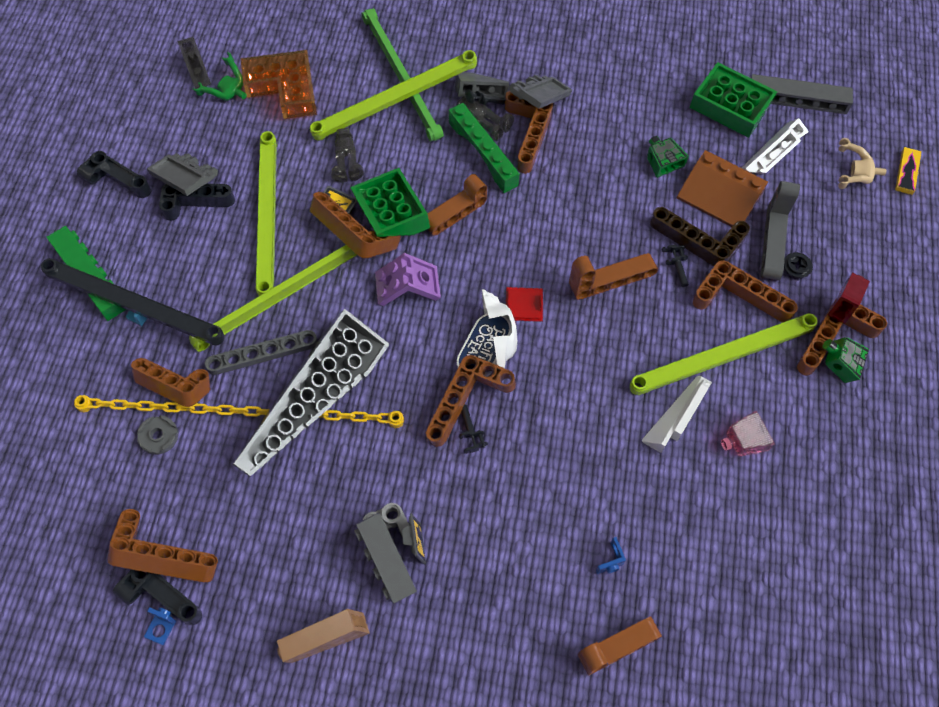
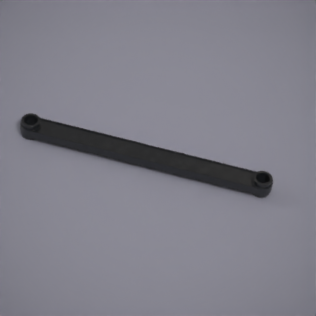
[41,258,224,346]

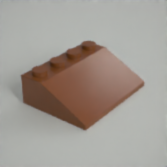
[677,150,768,227]

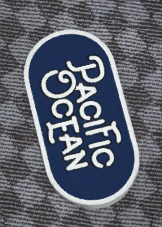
[457,314,512,377]

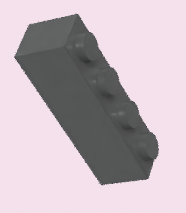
[354,512,417,603]

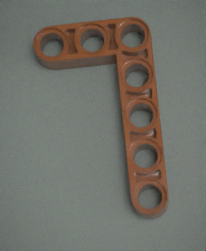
[505,91,553,174]
[310,192,401,258]
[569,253,658,300]
[693,260,798,322]
[797,301,887,376]
[426,355,516,447]
[107,509,218,582]

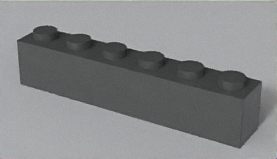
[751,74,853,114]

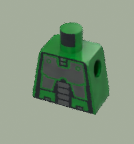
[647,136,688,178]
[823,337,869,383]

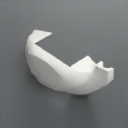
[482,289,517,368]

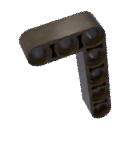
[650,207,750,266]

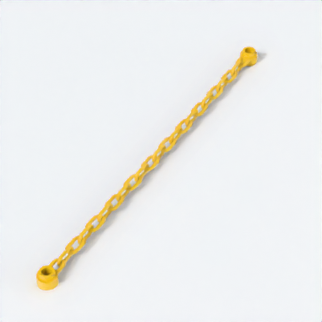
[74,395,404,428]

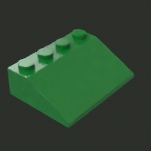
[689,62,777,138]
[350,168,430,237]

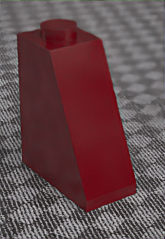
[828,272,870,324]

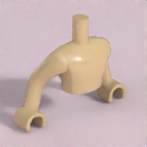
[838,138,886,189]

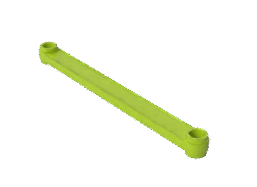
[310,50,477,140]
[256,131,277,296]
[189,245,357,352]
[629,313,818,395]

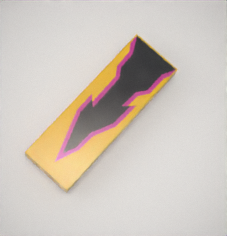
[895,147,922,195]

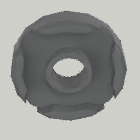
[137,416,179,455]

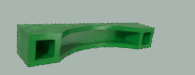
[449,103,520,193]

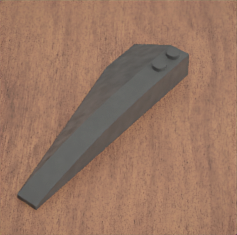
[233,309,389,477]

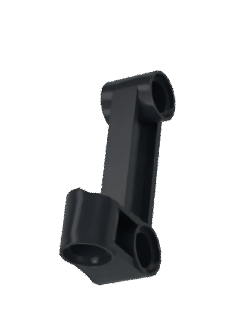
[77,151,151,198]
[113,569,202,626]

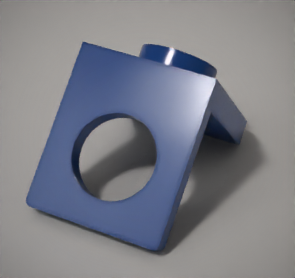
[596,537,626,574]
[144,607,176,645]

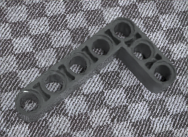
[760,181,800,281]

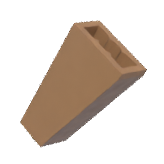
[277,609,370,663]

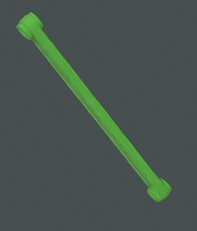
[361,8,444,142]

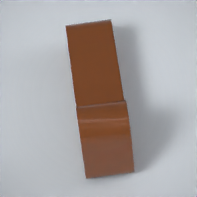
[427,174,487,236]
[131,358,210,407]
[578,616,662,676]

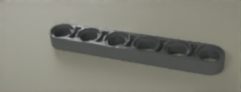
[205,330,318,375]

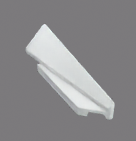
[742,118,809,174]
[642,376,712,453]

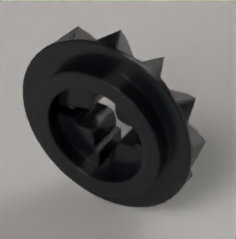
[784,252,813,279]

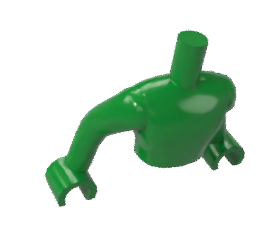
[193,52,247,101]

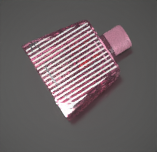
[721,411,775,456]

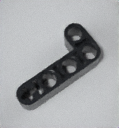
[159,183,235,221]

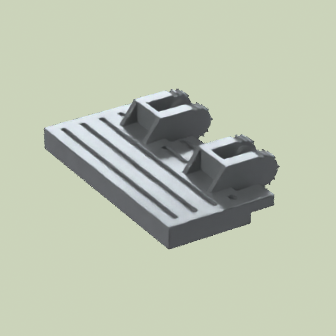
[509,75,572,109]
[147,153,218,196]

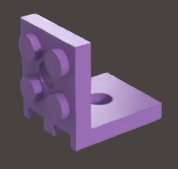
[375,253,441,306]

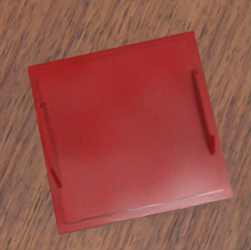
[506,287,543,322]

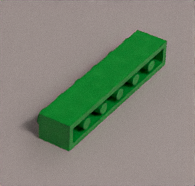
[47,226,127,321]

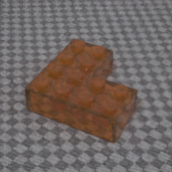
[240,50,317,119]

